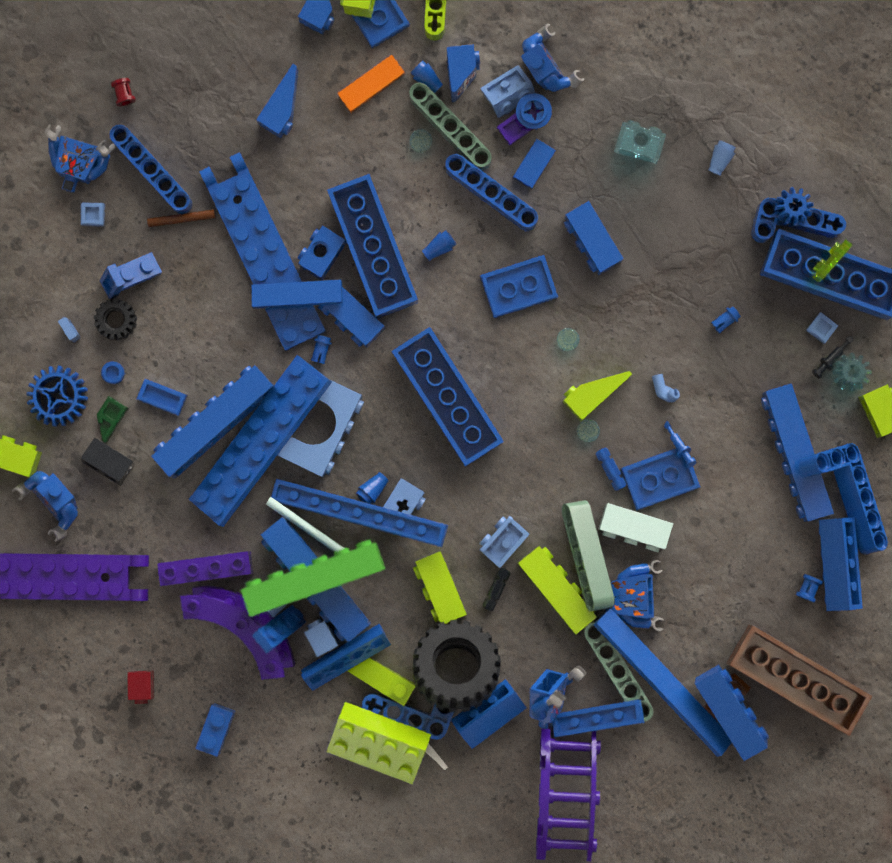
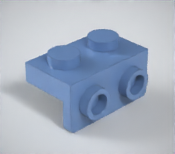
[479,516,529,568]

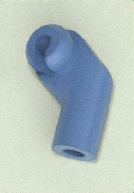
[652,374,680,402]

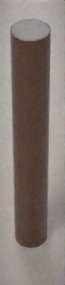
[147,209,215,227]

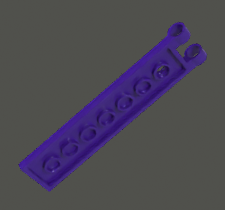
[0,553,149,601]

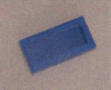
[513,139,556,189]
[137,379,188,416]

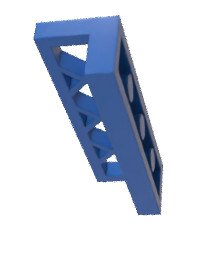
[301,624,391,691]

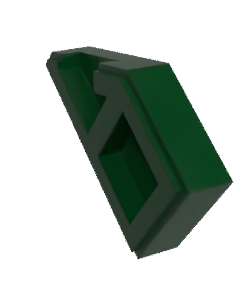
[97,396,129,443]

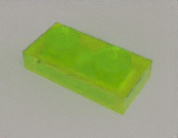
[812,239,853,283]

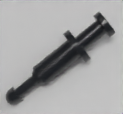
[812,336,853,379]

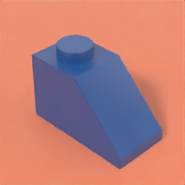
[298,0,335,35]

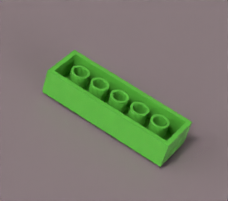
[241,540,386,616]

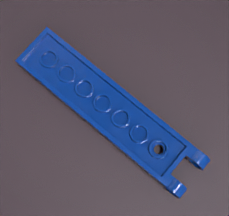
[199,152,326,351]

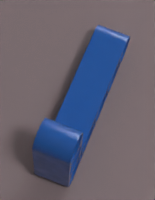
[799,443,888,555]

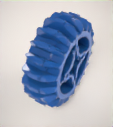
[26,366,88,427]

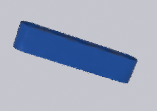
[110,125,193,214]
[445,154,538,231]

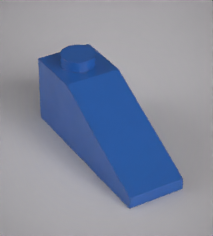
[256,64,298,139]

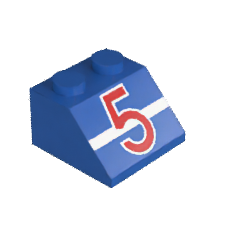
[447,44,480,102]

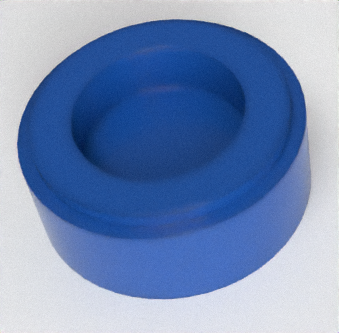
[101,361,125,384]

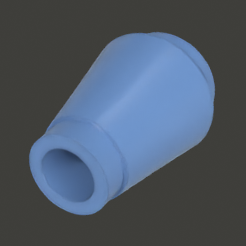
[708,140,736,176]

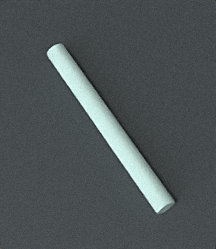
[266,497,344,552]

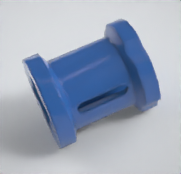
[796,574,823,603]

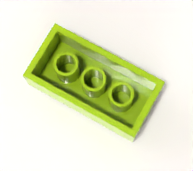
[327,702,431,785]

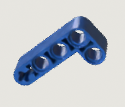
[751,198,846,243]
[362,693,454,740]

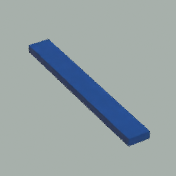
[271,479,448,547]
[594,608,732,757]

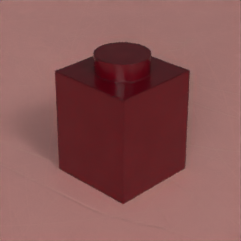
[128,671,154,704]

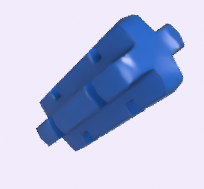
[596,448,626,491]

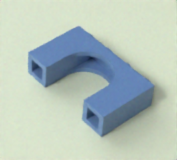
[277,380,364,478]

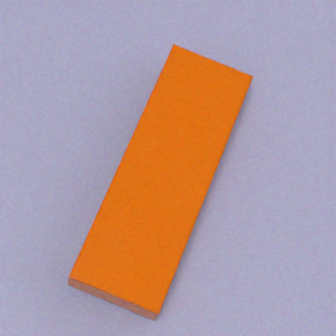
[338,55,405,113]

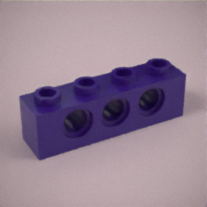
[157,551,254,586]

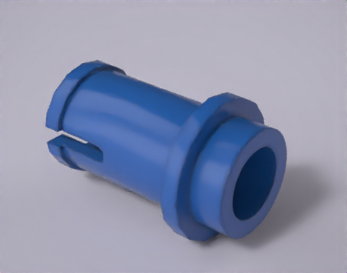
[711,306,741,334]
[311,335,332,364]

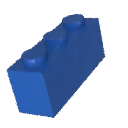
[563,201,624,275]
[318,287,385,348]
[451,679,527,749]

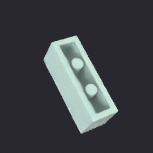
[598,503,673,553]

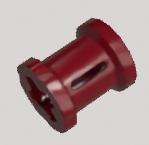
[111,78,136,106]

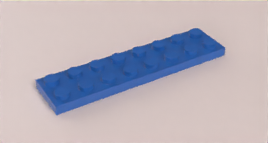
[189,355,332,527]

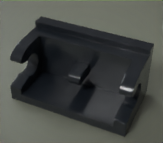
[81,438,133,486]

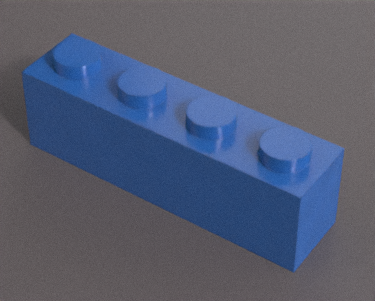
[819,517,863,611]
[695,665,769,761]

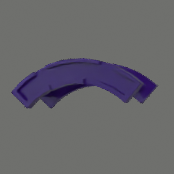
[180,586,295,680]
[536,729,601,862]

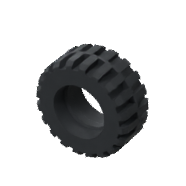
[413,620,501,713]

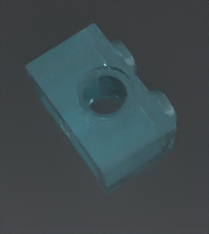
[614,120,666,164]

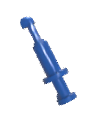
[664,421,697,468]

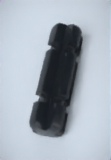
[483,568,511,611]

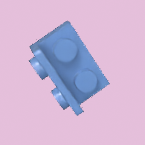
[481,65,535,118]

